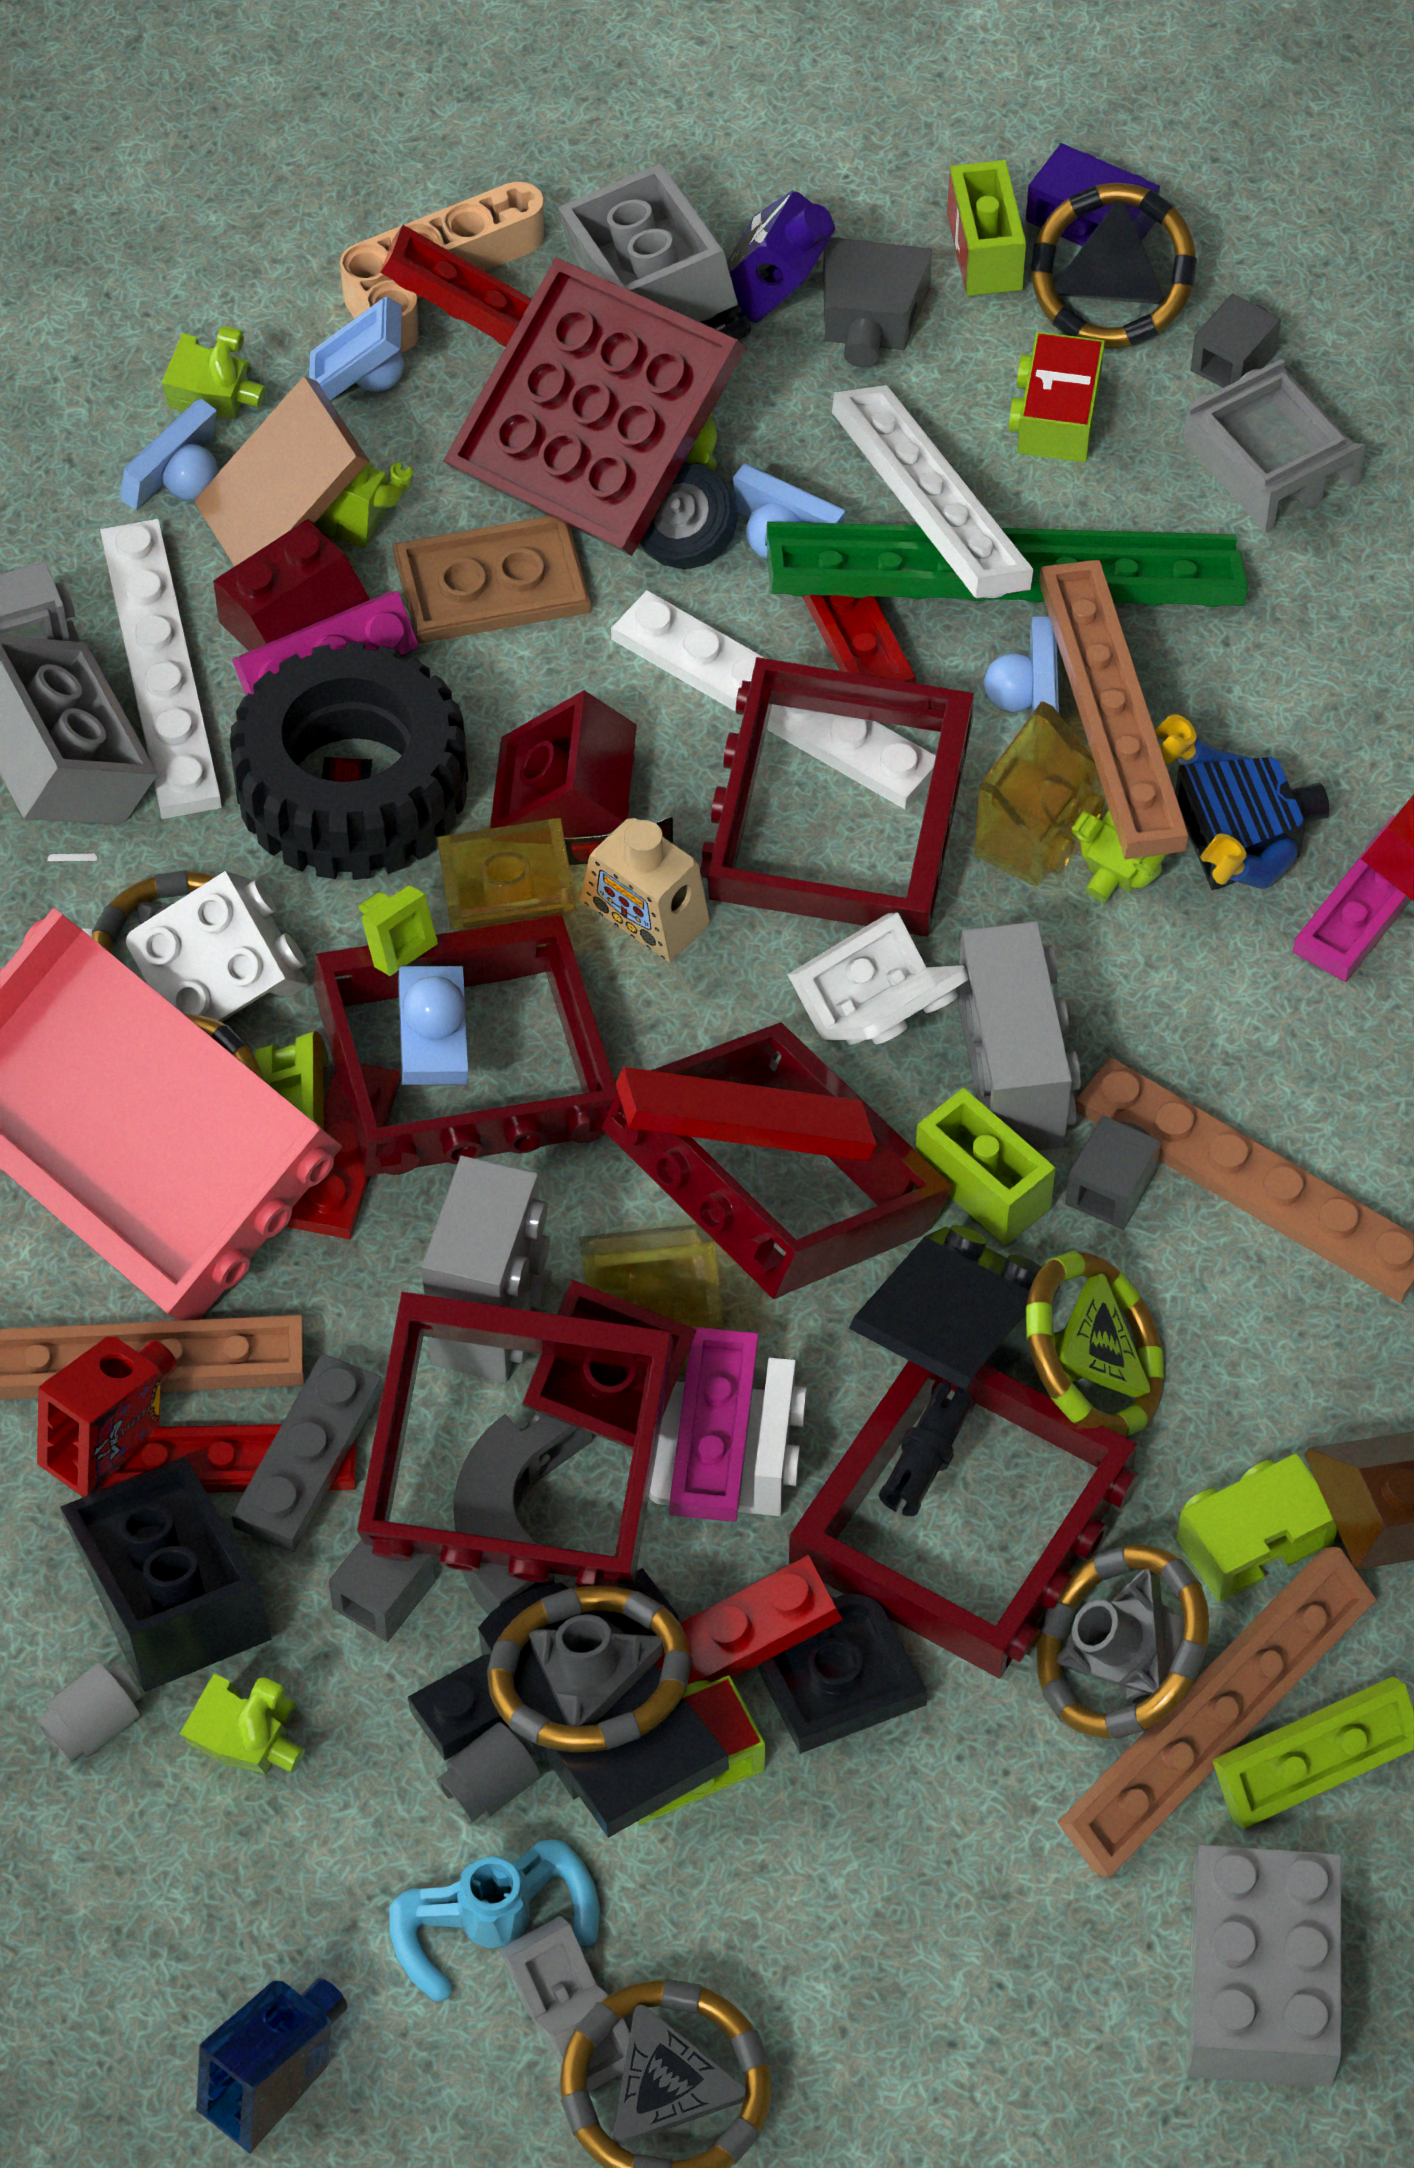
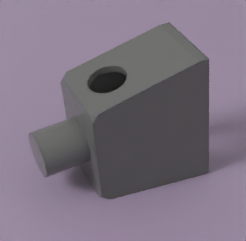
[823,237,932,367]

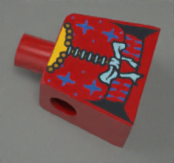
[37,1337,177,1497]

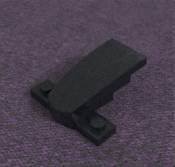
[408,1568,729,1838]

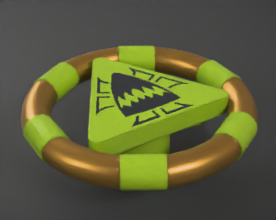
[1025,1251,1165,1438]

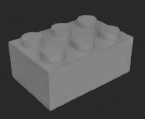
[557,163,738,322]
[0,635,158,824]
[956,921,1080,1151]
[421,1155,552,1383]
[1188,1845,1341,2087]

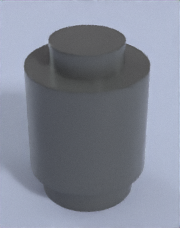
[436,1722,541,1823]

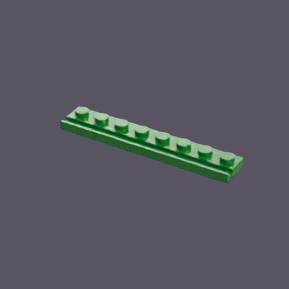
[765,521,1248,607]

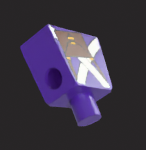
[727,190,836,323]

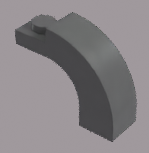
[453,1412,592,1615]

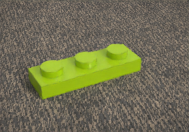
[1212,1676,1414,1829]

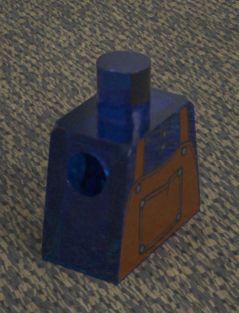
[196,1978,347,2154]

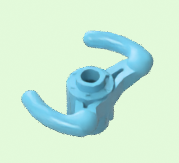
[389,1839,600,2002]

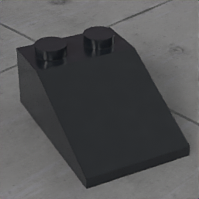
[849,1225,1060,1391]
[60,1456,272,1692]

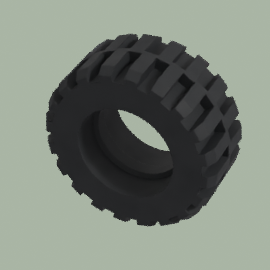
[230,643,468,880]

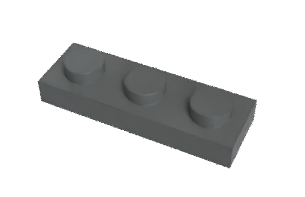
[231,1353,383,1552]

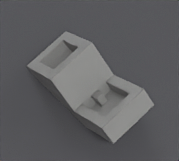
[499,1916,630,2092]

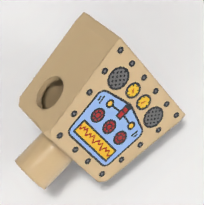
[580,818,710,963]

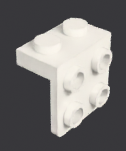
[126,871,309,1022]
[787,912,970,1045]
[649,1358,807,1516]

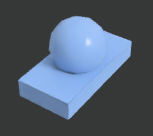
[309,296,405,401]
[121,398,219,510]
[733,463,845,559]
[983,617,1059,747]
[398,966,468,1085]

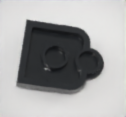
[757,1593,927,1754]

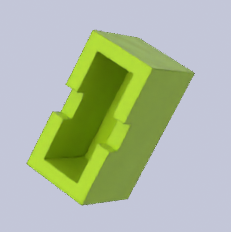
[1176,1453,1337,1602]

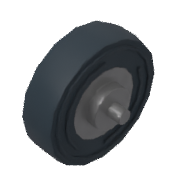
[640,462,738,570]

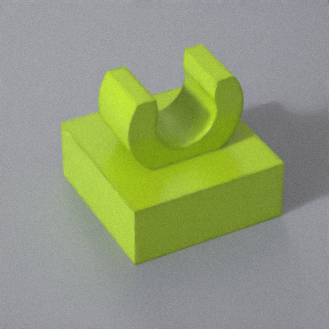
[358,885,438,976]

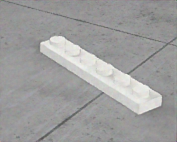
[832,385,1033,598]
[100,519,222,819]
[611,590,936,810]

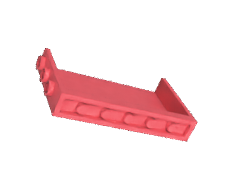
[0,908,343,1321]

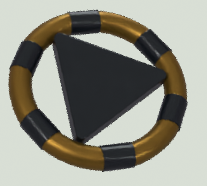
[1030,183,1197,348]

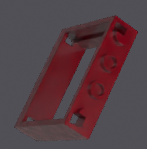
[700,657,974,937]
[314,915,617,1176]
[601,1022,953,1299]
[357,1291,674,1587]
[789,1360,1140,1679]

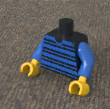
[1155,714,1330,890]

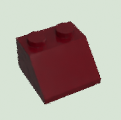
[213,519,370,651]
[489,690,637,841]
[522,1279,697,1450]

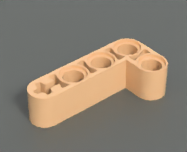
[340,182,545,352]

